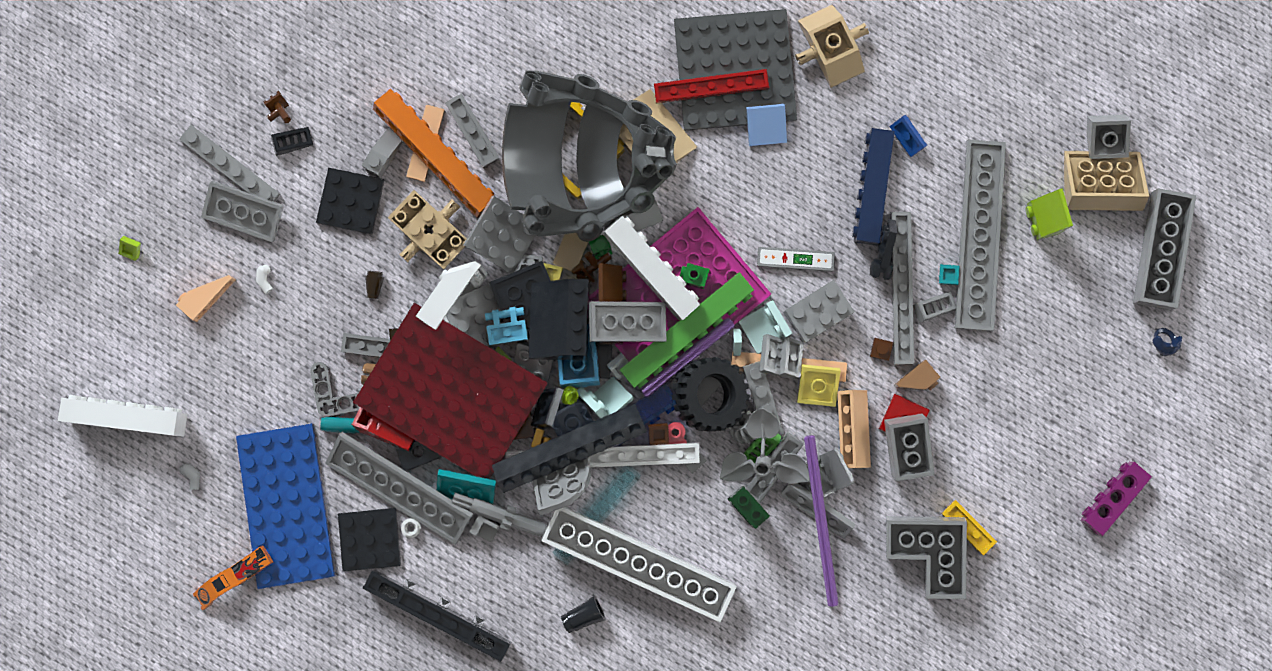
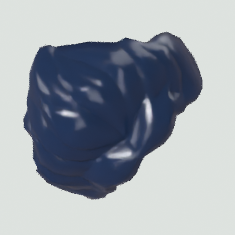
[1152,328,1182,356]

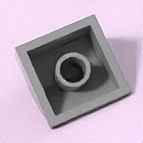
[1087,114,1131,159]

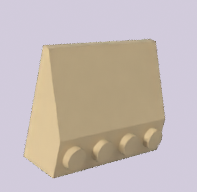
[619,89,697,163]
[1064,151,1149,211]

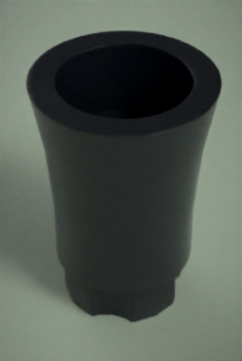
[561,596,606,633]

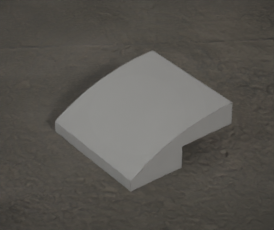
[760,334,803,379]

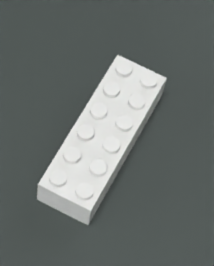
[602,216,700,320]
[58,395,187,437]

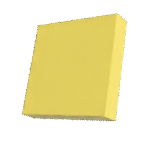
[797,364,841,407]

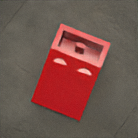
[351,407,414,451]

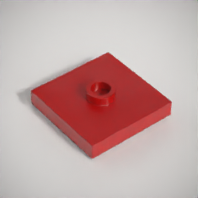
[878,394,930,432]

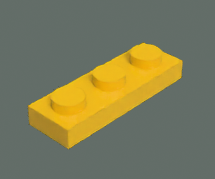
[941,500,997,556]

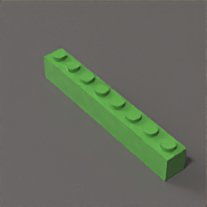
[620,272,754,389]

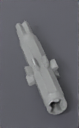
[452,493,547,537]

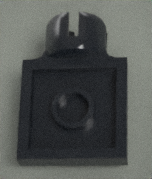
[870,219,897,280]

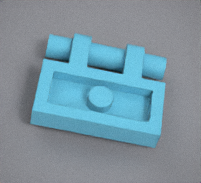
[485,307,528,346]

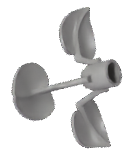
[720,408,810,484]

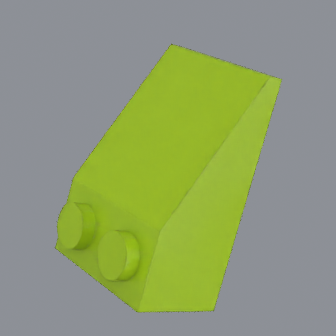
[1025,188,1073,240]

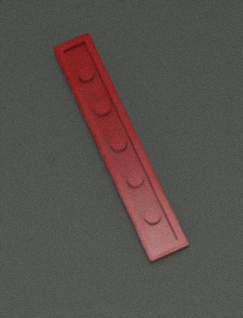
[654,69,769,104]

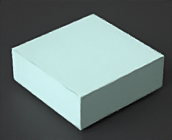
[733,329,742,356]

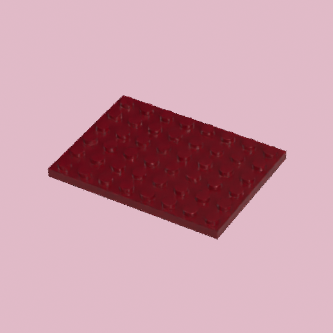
[353,302,548,479]

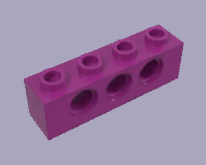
[1080,461,1152,536]

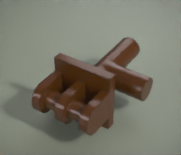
[263,90,291,123]
[571,251,613,283]

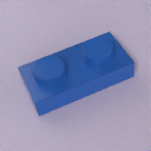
[889,115,928,157]

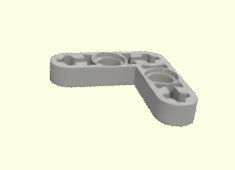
[310,362,360,417]

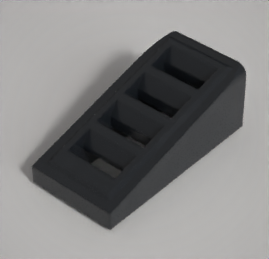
[271,127,313,156]

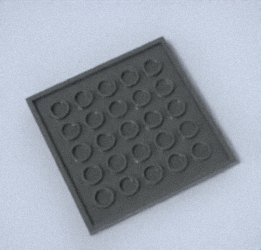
[674,9,797,131]

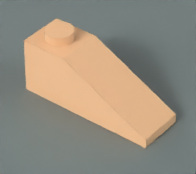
[176,275,236,322]

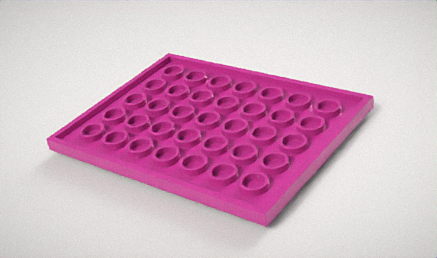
[589,207,771,381]

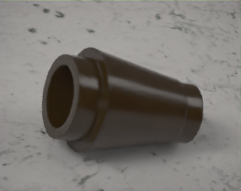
[365,271,384,299]

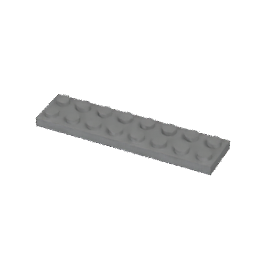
[325,432,473,545]

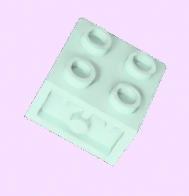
[739,300,792,354]
[577,377,634,419]

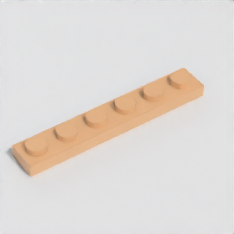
[731,351,847,382]

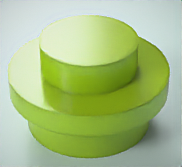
[561,386,579,405]

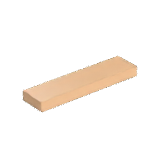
[406,105,445,182]

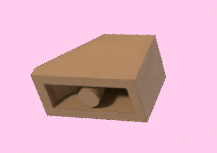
[894,359,940,390]

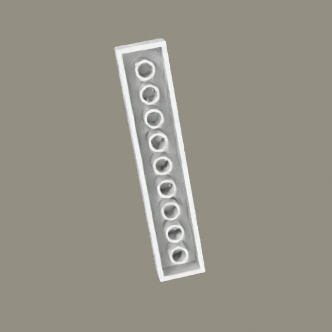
[541,507,737,622]

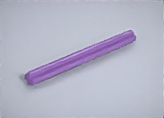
[640,318,735,397]

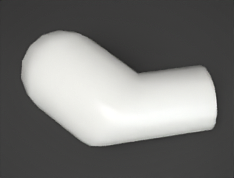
[256,265,273,294]

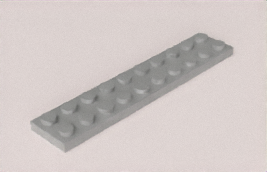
[954,139,1006,332]

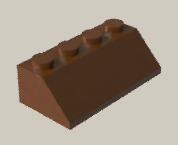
[599,263,627,345]

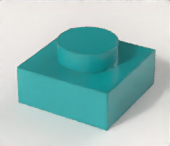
[939,264,960,285]

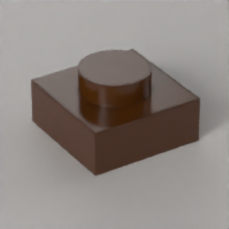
[870,338,893,361]
[648,423,669,445]

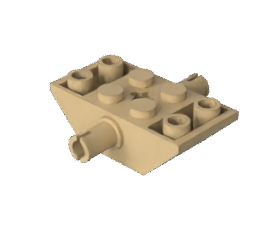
[795,5,869,88]
[388,190,467,269]

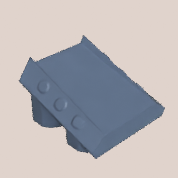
[552,396,594,437]

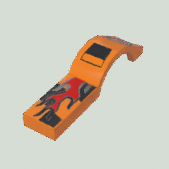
[193,546,273,610]

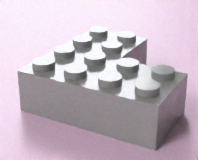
[886,516,967,599]

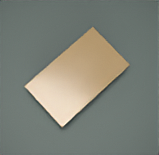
[552,233,588,271]

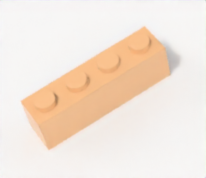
[837,390,871,468]

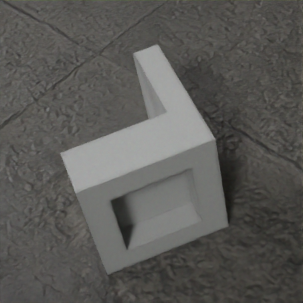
[470,515,500,542]

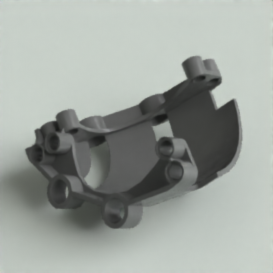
[502,70,677,242]

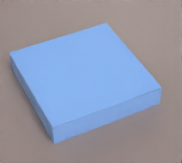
[746,104,787,146]

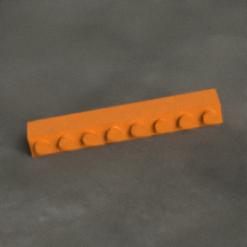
[373,89,495,218]

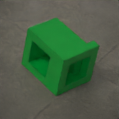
[589,234,613,260]
[680,263,710,289]

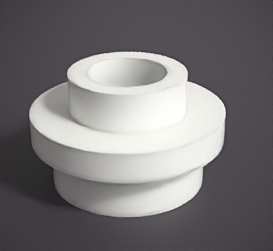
[401,518,421,538]

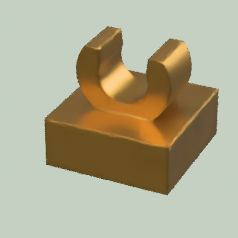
[531,428,551,447]

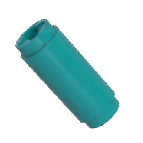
[320,417,360,434]

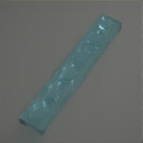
[552,466,641,565]

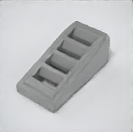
[913,291,956,323]

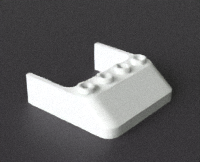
[416,261,487,330]

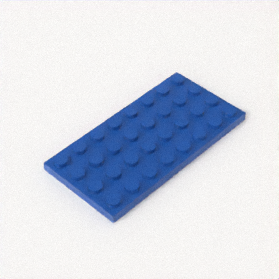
[236,424,335,589]

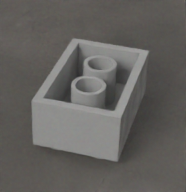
[783,280,855,344]
[884,414,935,481]

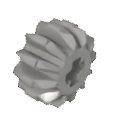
[728,411,756,444]

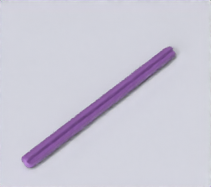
[804,435,838,607]

